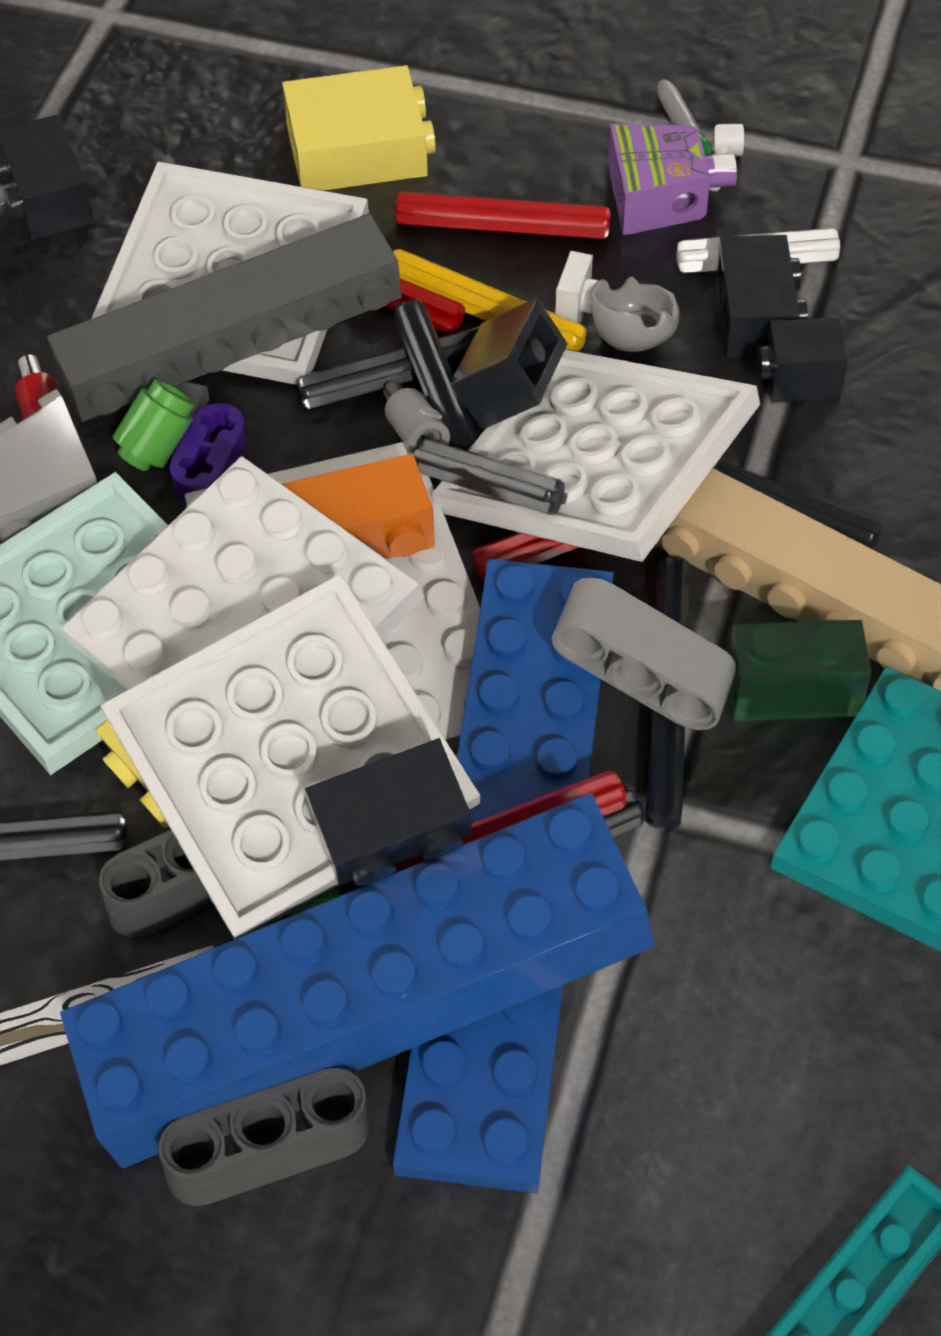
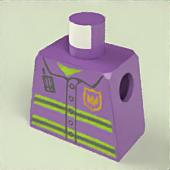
[608,123,737,235]

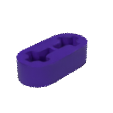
[169,403,247,503]

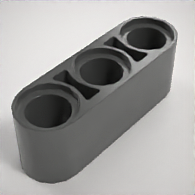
[99,830,214,938]
[158,1068,369,1206]

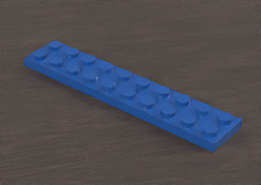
[393,559,614,1194]

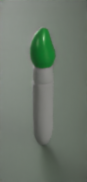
[657,79,711,155]

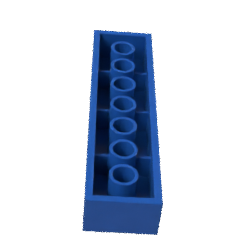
[60,793,655,1169]

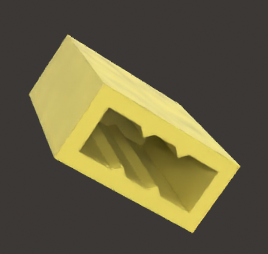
[282,65,435,191]

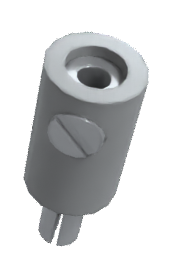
[383,381,450,454]

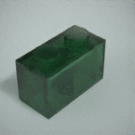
[729,619,871,721]

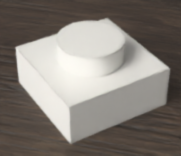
[555,251,599,324]

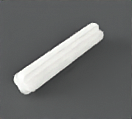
[676,228,840,274]

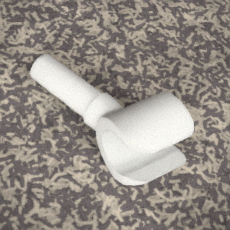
[709,124,744,191]

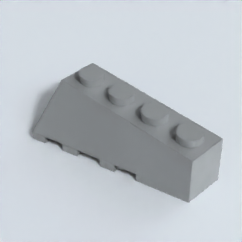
[0,389,97,544]

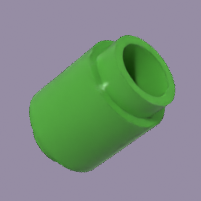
[113,379,196,471]

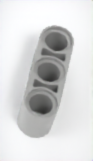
[552,578,736,730]

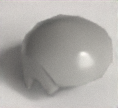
[590,277,680,352]

